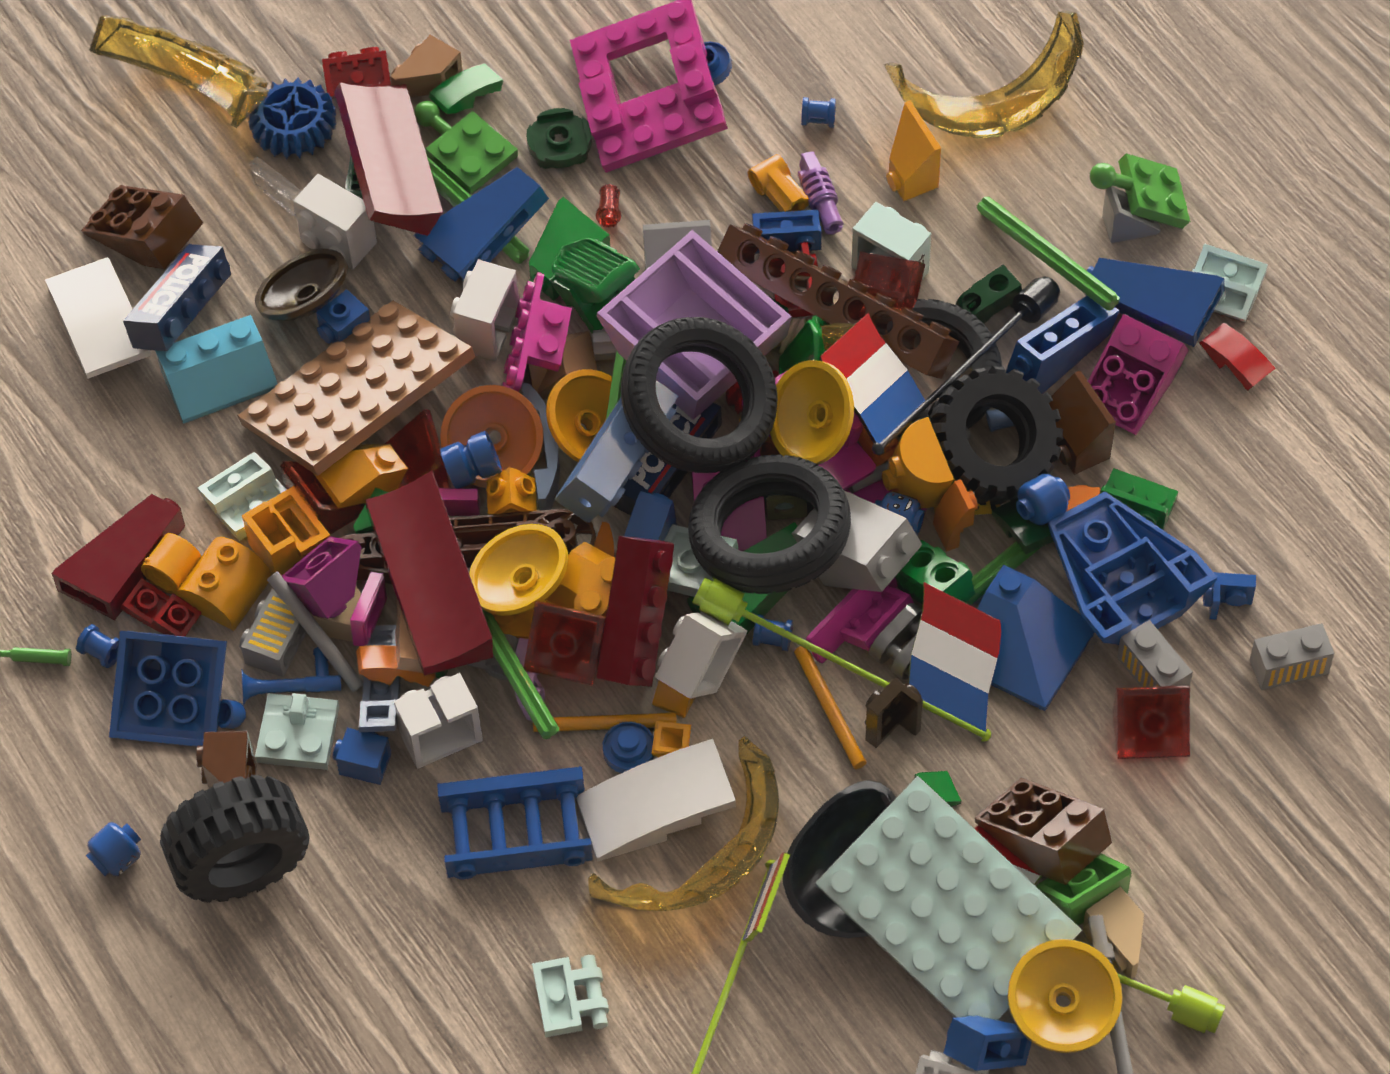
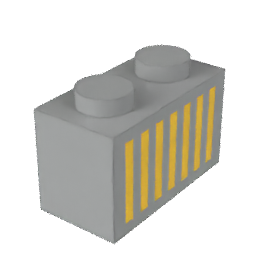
[239,589,307,677]
[1117,620,1193,710]
[1250,623,1335,690]

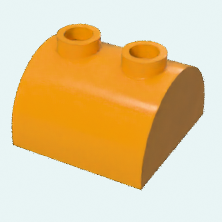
[882,417,954,508]
[174,537,271,631]

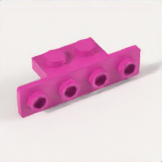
[806,577,914,663]

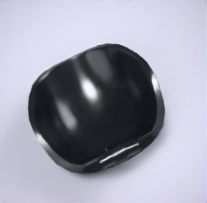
[782,780,897,938]

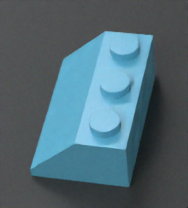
[155,315,278,424]

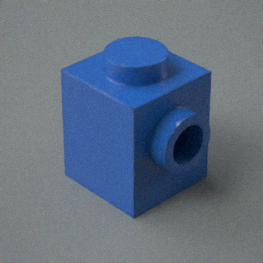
[316,289,370,344]
[333,728,391,785]

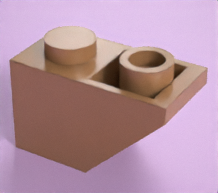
[390,35,463,97]

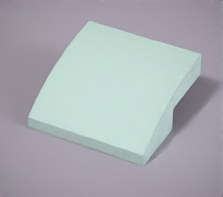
[1192,243,1268,322]
[198,452,287,541]

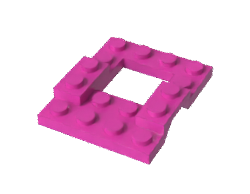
[570,0,728,173]

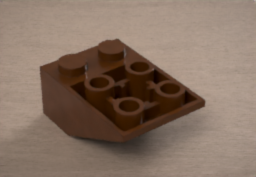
[81,185,203,270]
[974,777,1112,885]

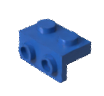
[752,210,822,254]

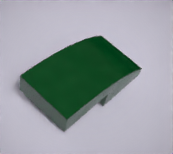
[991,498,1054,554]

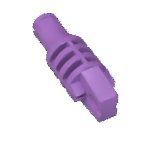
[798,151,843,235]

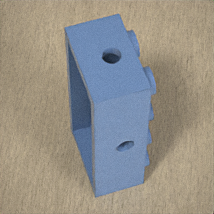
[554,380,679,522]

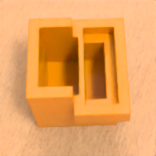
[241,486,331,576]

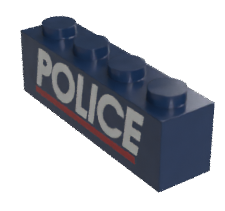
[123,244,231,351]
[614,403,722,516]

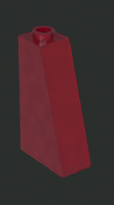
[51,494,185,621]

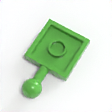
[414,101,518,194]
[1090,153,1191,229]

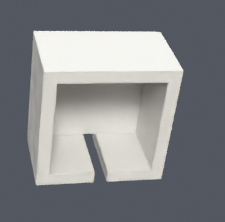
[293,174,377,269]
[450,260,519,361]
[655,612,748,699]
[394,673,483,769]

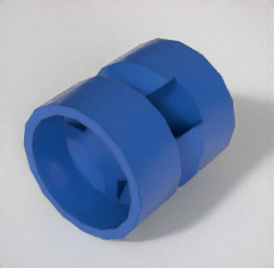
[440,431,502,489]

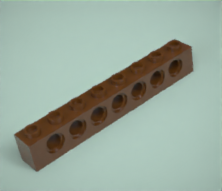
[717,223,959,379]

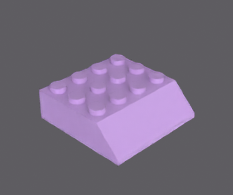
[597,230,792,420]

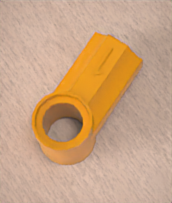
[747,154,809,212]

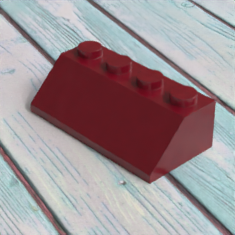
[597,536,675,687]

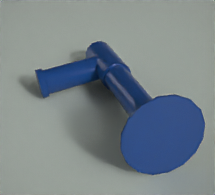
[242,647,341,706]

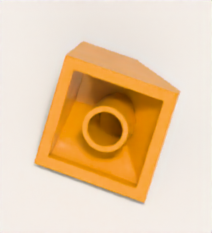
[886,100,941,201]
[313,444,408,508]

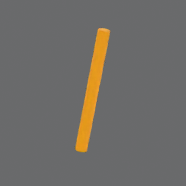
[794,646,867,769]
[533,713,677,732]

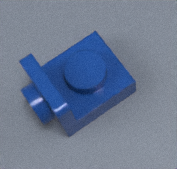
[1203,572,1256,619]

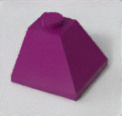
[282,536,361,619]

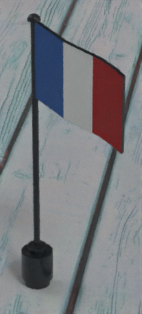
[819,276,1060,455]

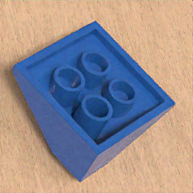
[977,565,1095,711]
[109,630,227,746]

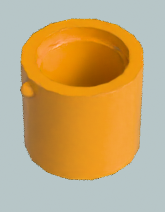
[141,533,202,594]

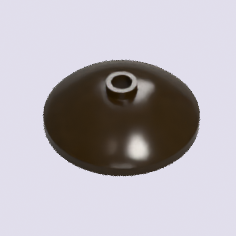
[255,249,348,321]

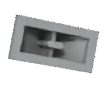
[1102,186,1161,243]

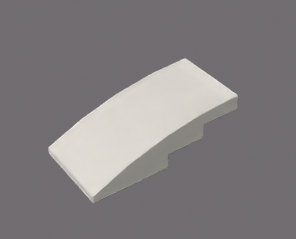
[45,257,152,379]
[576,739,736,862]

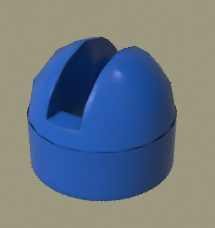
[218,699,246,729]

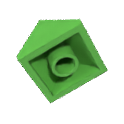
[1036,853,1132,926]

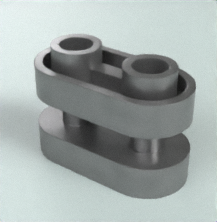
[869,603,922,680]

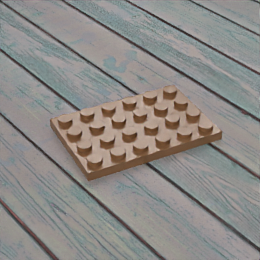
[237,300,476,476]

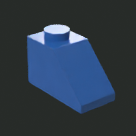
[943,1016,1032,1071]

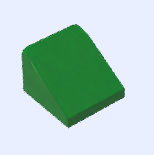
[914,771,961,807]

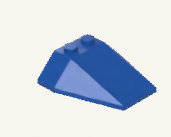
[1048,492,1218,645]

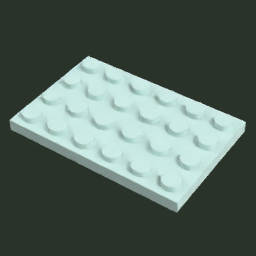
[815,776,1082,1020]

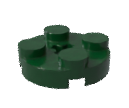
[526,108,592,169]

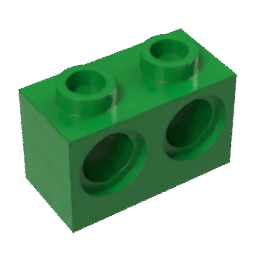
[895,540,976,604]

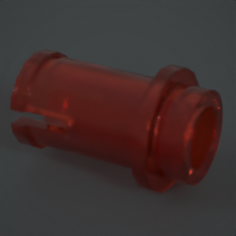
[595,184,622,228]

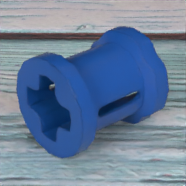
[801,97,836,128]
[753,614,793,652]
[76,624,119,668]

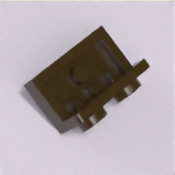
[865,678,923,748]

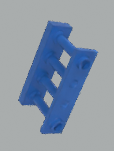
[437,766,593,879]

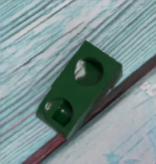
[955,264,1022,324]

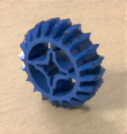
[248,77,336,159]

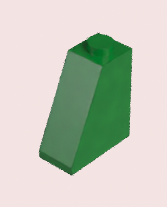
[529,197,610,301]

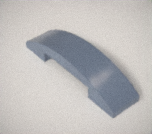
[522,383,560,511]
[359,625,401,732]

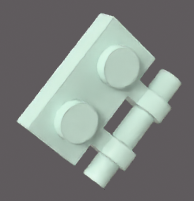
[532,955,609,1038]

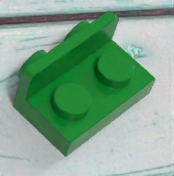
[1100,468,1179,530]

